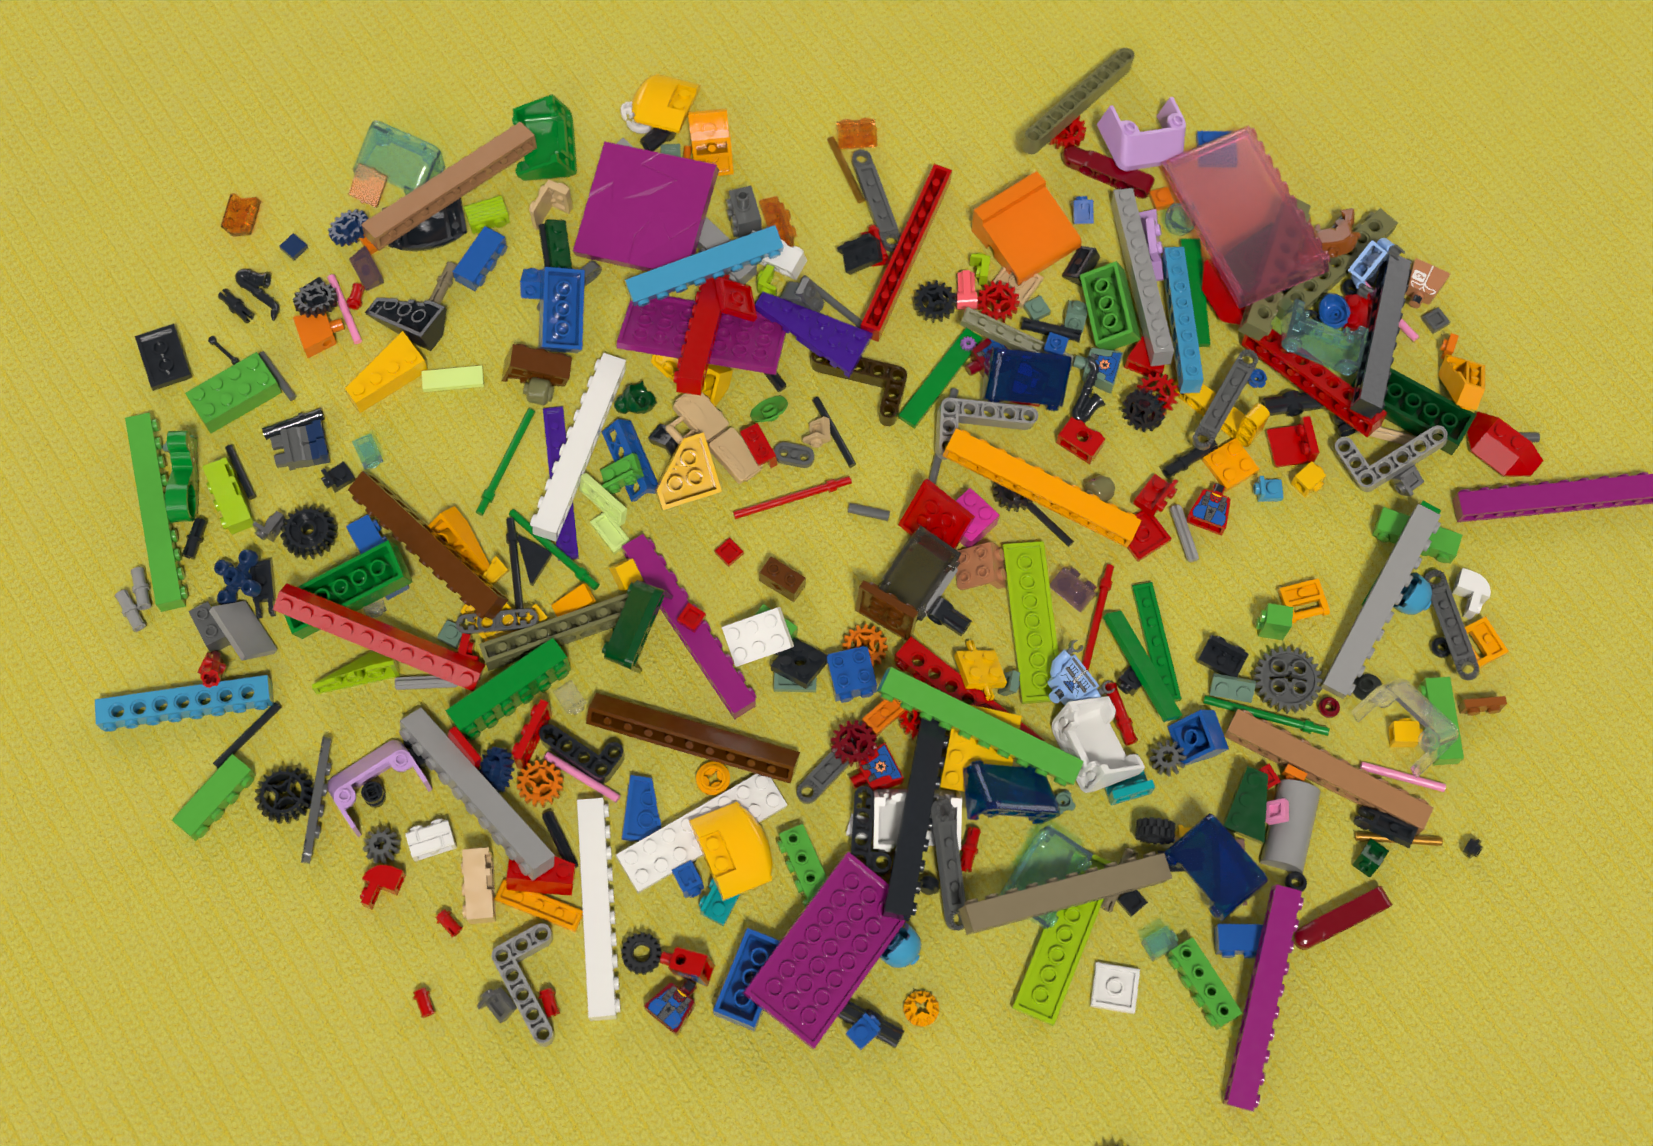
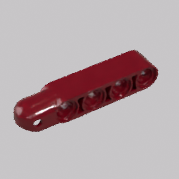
[1062,146,1155,199]
[1292,886,1393,950]

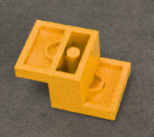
[688,109,734,176]

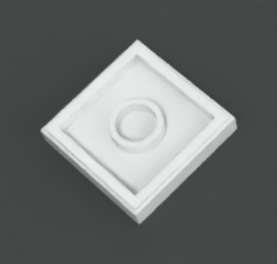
[1090,962,1140,1014]

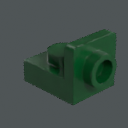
[1352,838,1389,877]

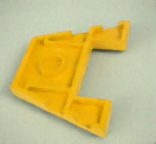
[460,556,549,642]

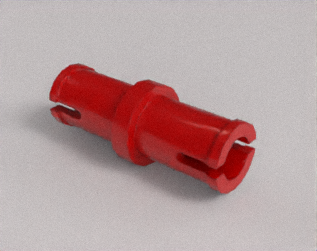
[960,827,981,873]

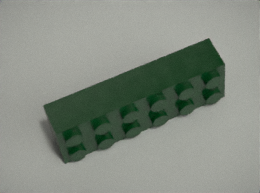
[1351,368,1477,455]

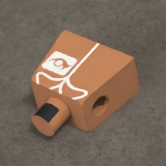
[1405,258,1451,308]

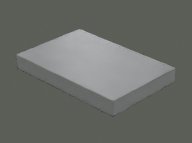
[209,601,277,661]

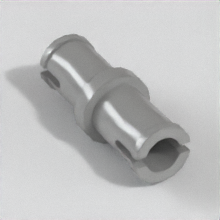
[131,567,151,610]
[115,590,146,632]

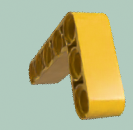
[1173,380,1270,447]

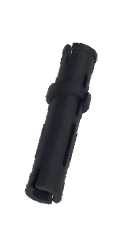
[1021,317,1082,343]
[262,407,325,440]
[1162,440,1218,479]

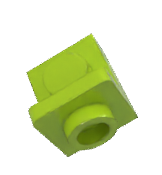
[970,253,991,286]

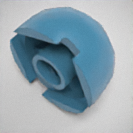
[1393,573,1432,615]
[880,923,921,968]

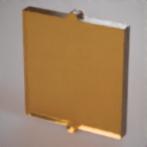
[348,163,388,208]

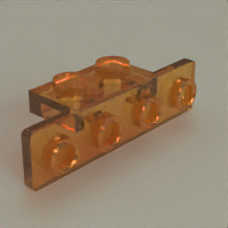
[759,196,797,248]

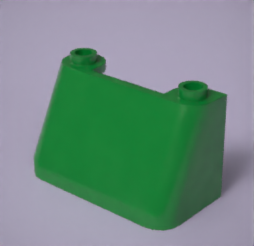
[512,94,577,181]

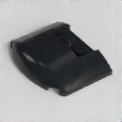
[382,198,467,252]

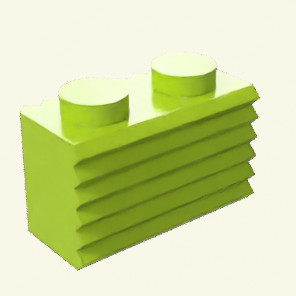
[464,195,510,234]

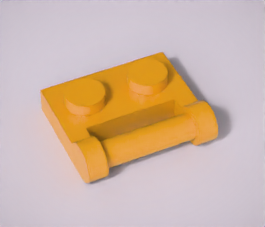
[1278,578,1330,624]
[1465,616,1509,669]

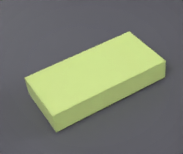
[590,512,630,555]

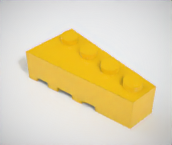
[345,331,428,413]

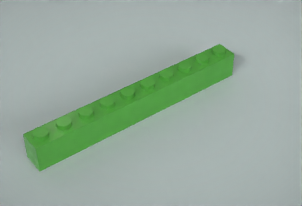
[125,413,188,612]
[877,667,1084,787]

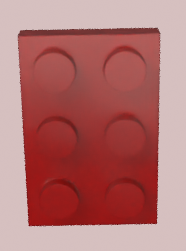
[512,699,552,770]

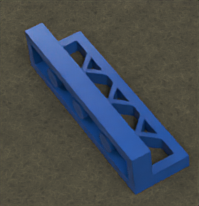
[602,419,658,502]

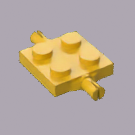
[954,640,1007,701]

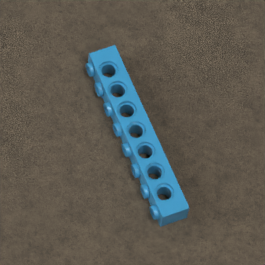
[1162,247,1204,393]
[95,675,274,732]

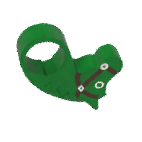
[165,430,198,522]

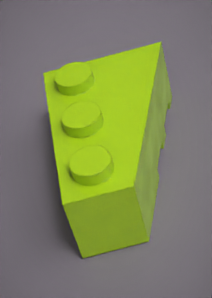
[202,457,254,535]

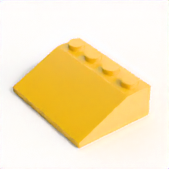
[940,704,1022,801]

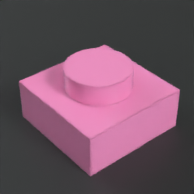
[1266,798,1289,825]

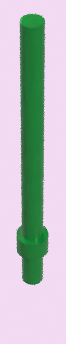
[476,408,535,516]
[509,509,600,590]
[1203,695,1330,736]

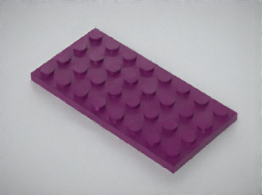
[616,296,786,375]
[743,852,905,1049]

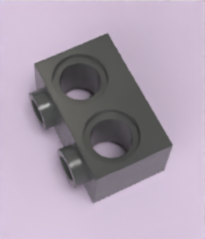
[188,602,231,652]

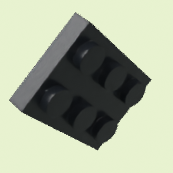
[135,324,192,391]

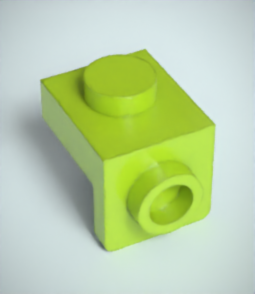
[757,264,777,296]

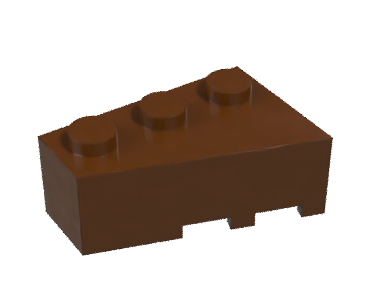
[501,344,572,387]

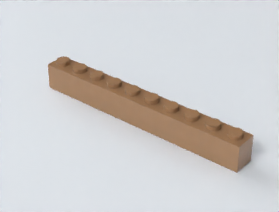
[361,122,537,250]
[1224,709,1434,835]

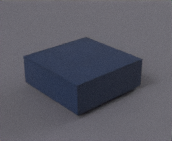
[279,233,308,261]

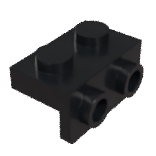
[1197,635,1249,677]

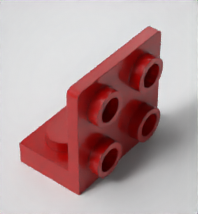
[1266,416,1320,468]

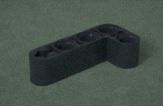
[539,724,625,783]
[851,786,892,874]

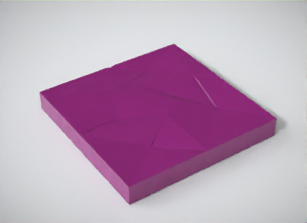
[573,142,719,272]

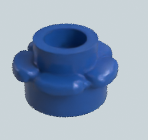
[1248,369,1267,388]

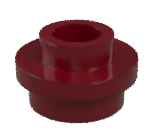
[1318,697,1340,718]

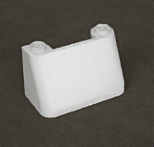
[1052,696,1145,793]
[873,789,962,852]

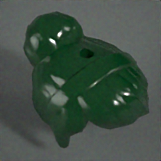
[614,381,657,414]

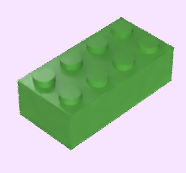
[1080,261,1141,350]
[185,352,282,434]

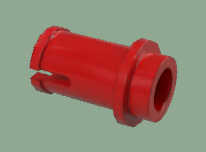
[346,283,365,310]
[435,909,463,938]
[413,988,436,1018]
[539,988,560,1018]

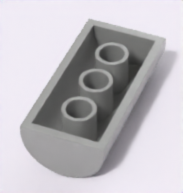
[1259,779,1321,874]

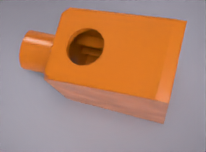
[293,312,345,358]

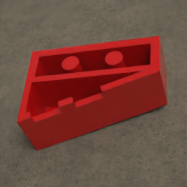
[506,856,575,896]

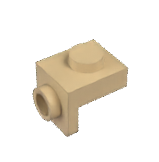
[803,417,831,448]

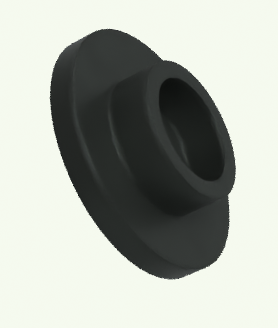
[1353,674,1382,701]

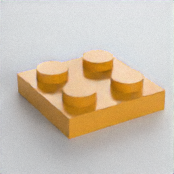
[1202,438,1260,492]

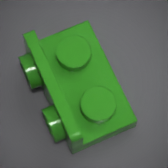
[600,453,644,494]

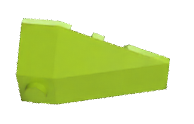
[312,651,401,694]

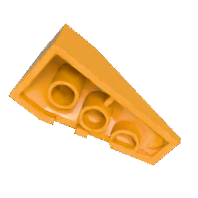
[428,506,490,576]

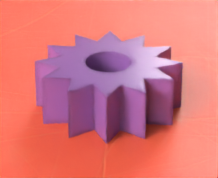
[960,336,976,352]

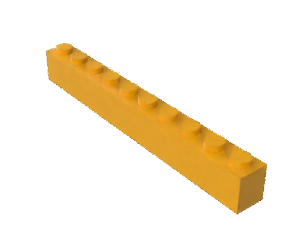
[943,428,1141,548]

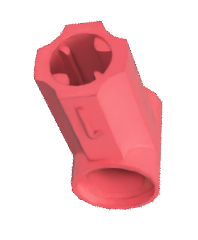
[956,270,977,310]

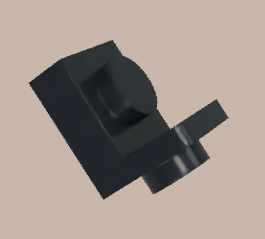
[648,424,679,457]
[321,462,356,493]
[1116,665,1142,696]

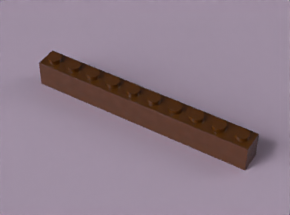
[348,471,508,620]
[586,693,800,784]

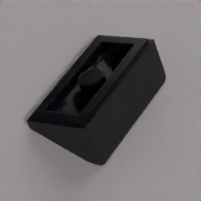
[1062,246,1100,286]

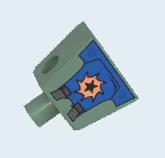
[1073,348,1123,394]

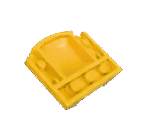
[632,74,701,133]
[689,802,773,901]

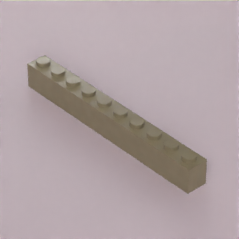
[959,852,1172,935]

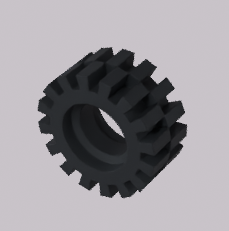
[1135,817,1176,845]
[621,932,662,975]

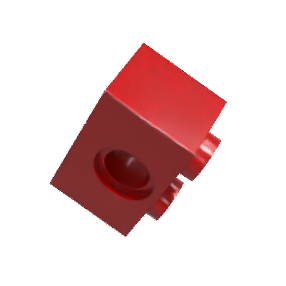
[1056,417,1106,465]

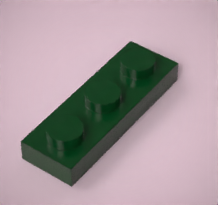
[545,219,572,269]

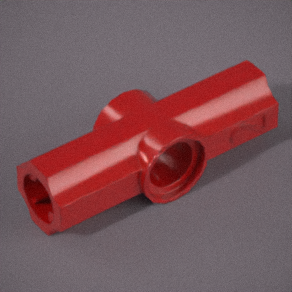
[197,650,226,688]

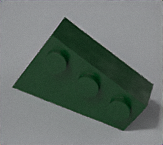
[1221,766,1268,844]

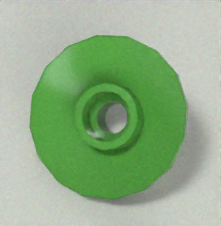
[750,396,788,422]

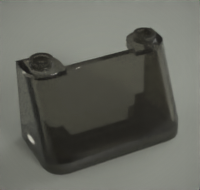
[877,525,961,622]

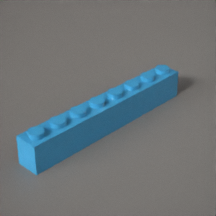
[625,225,784,307]

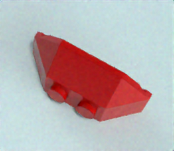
[1202,258,1249,325]
[1467,411,1544,477]

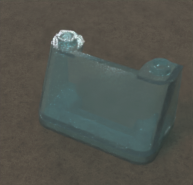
[353,120,445,195]
[1281,299,1369,375]
[999,825,1093,929]

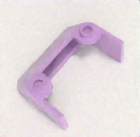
[1097,97,1186,171]
[327,740,432,837]

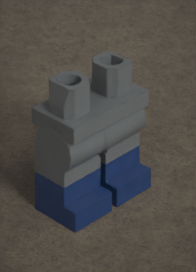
[270,419,331,471]

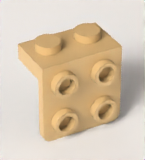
[529,179,573,230]

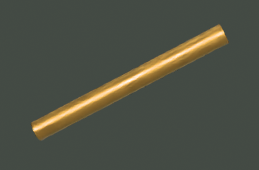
[827,136,865,204]
[1355,832,1443,846]

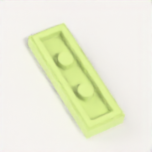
[422,365,484,392]
[579,473,627,526]

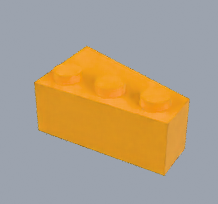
[1438,354,1485,411]

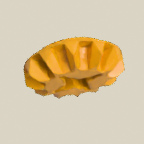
[696,762,730,796]
[904,990,939,1027]

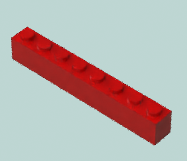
[673,274,730,396]

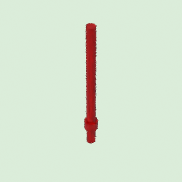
[733,476,852,519]
[1082,564,1114,671]

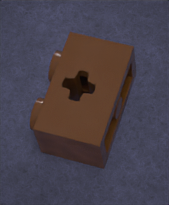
[759,556,806,602]

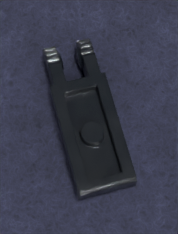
[250,560,276,619]
[1353,806,1418,849]

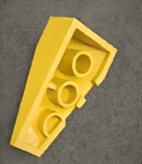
[651,354,733,407]

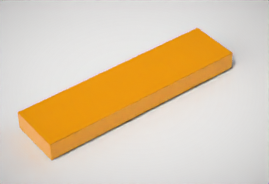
[494,879,583,933]

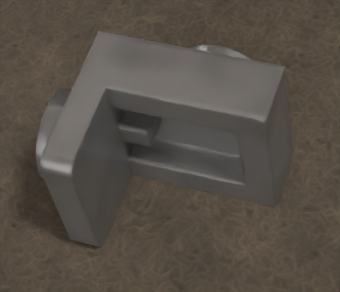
[1392,465,1424,497]
[477,987,517,1023]

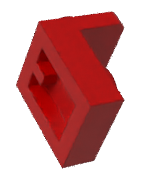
[458,633,480,662]

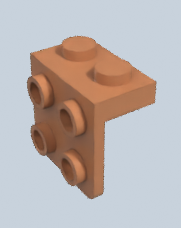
[954,542,1007,590]

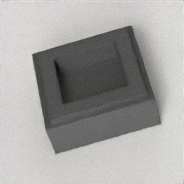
[1421,307,1450,334]

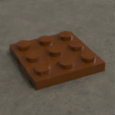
[855,580,918,641]

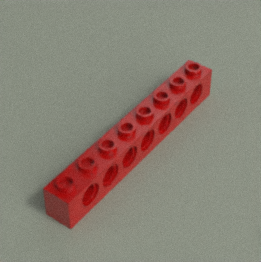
[1241,329,1387,438]
[894,637,1045,760]

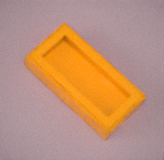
[551,583,596,617]

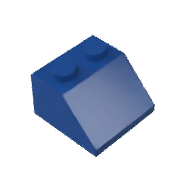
[1168,710,1229,765]

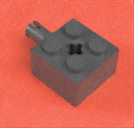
[726,186,762,239]

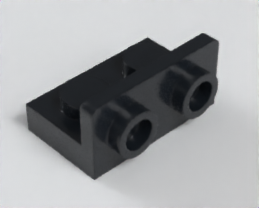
[837,234,883,275]

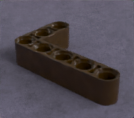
[811,352,907,426]

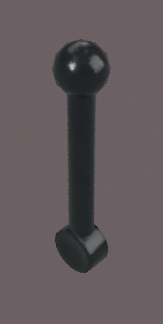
[208,336,239,365]

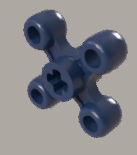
[214,549,262,605]

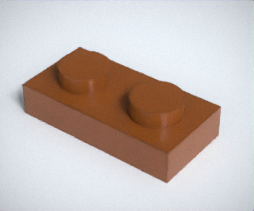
[1458,696,1507,716]

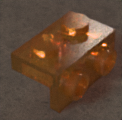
[836,118,877,149]
[221,193,261,237]

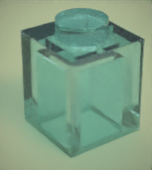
[352,434,383,470]
[1141,926,1178,962]

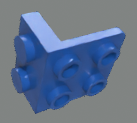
[827,646,877,703]

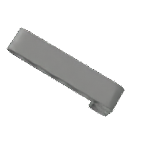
[935,398,1038,460]
[1335,426,1447,492]
[491,923,555,1047]

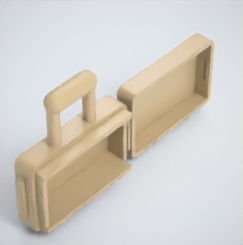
[666,393,764,484]

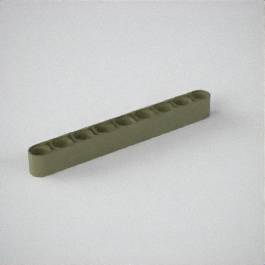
[1022,48,1135,154]

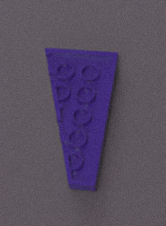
[755,292,873,378]

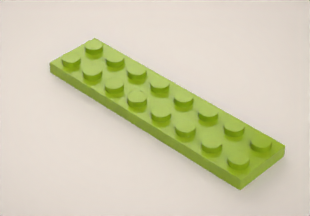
[1002,541,1059,704]
[1012,848,1112,1026]

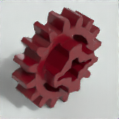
[830,720,877,767]

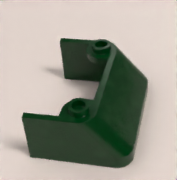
[602,580,673,674]

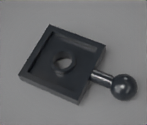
[771,638,827,689]

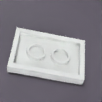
[722,607,794,667]

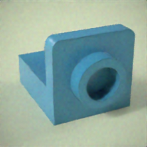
[1253,476,1284,502]

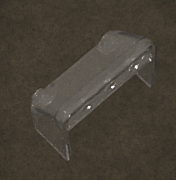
[1351,678,1459,778]

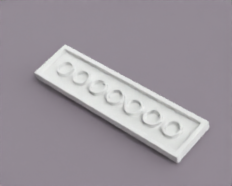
[616,774,787,893]

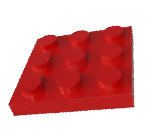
[898,478,975,563]

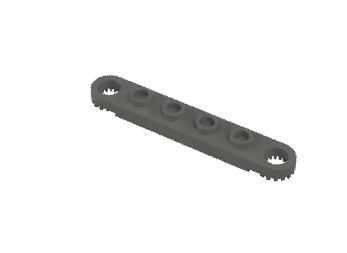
[852,149,901,252]
[1192,349,1259,450]
[1425,569,1480,680]
[797,709,877,804]
[301,736,331,864]
[931,799,966,930]

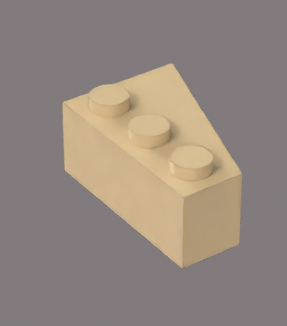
[461,847,496,924]

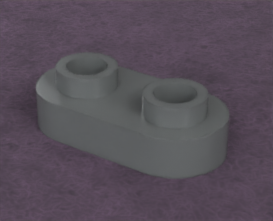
[774,442,814,468]

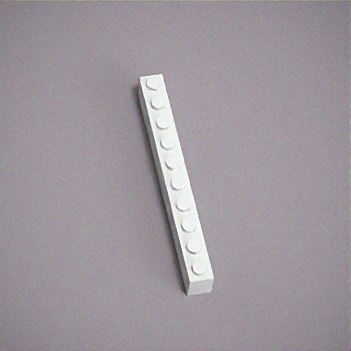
[530,353,626,542]
[577,798,621,1021]

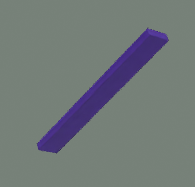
[543,406,579,561]

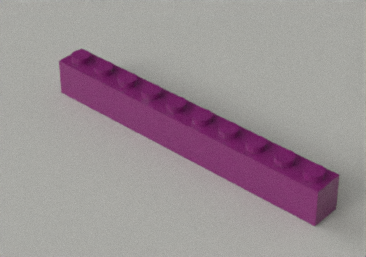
[1452,472,1653,523]
[622,534,757,720]
[1223,884,1304,1112]

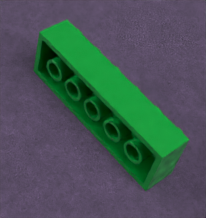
[284,540,413,639]
[445,638,571,741]

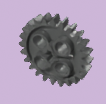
[1253,646,1323,714]

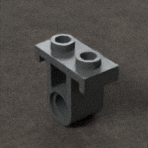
[780,277,825,313]

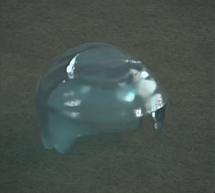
[1165,203,1197,236]

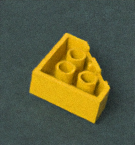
[655,432,722,510]

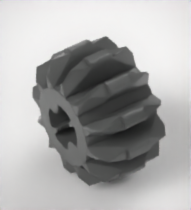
[1150,740,1187,777]
[363,827,401,865]

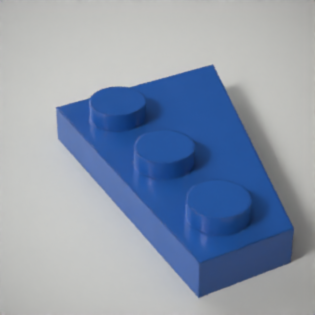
[621,775,661,842]

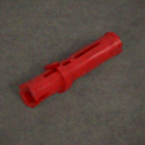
[1105,682,1138,746]

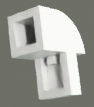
[1452,568,1491,620]

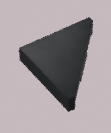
[518,535,553,586]

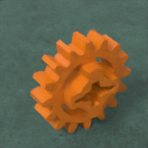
[842,624,888,669]
[516,760,564,807]

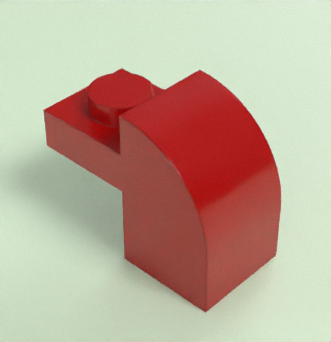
[360,865,406,910]

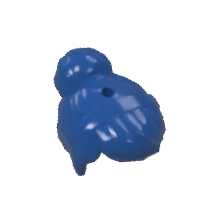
[1318,293,1351,329]

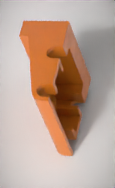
[972,171,1082,286]

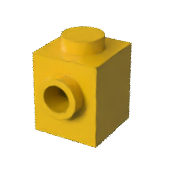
[1291,461,1326,498]
[609,558,644,590]
[1388,718,1423,747]

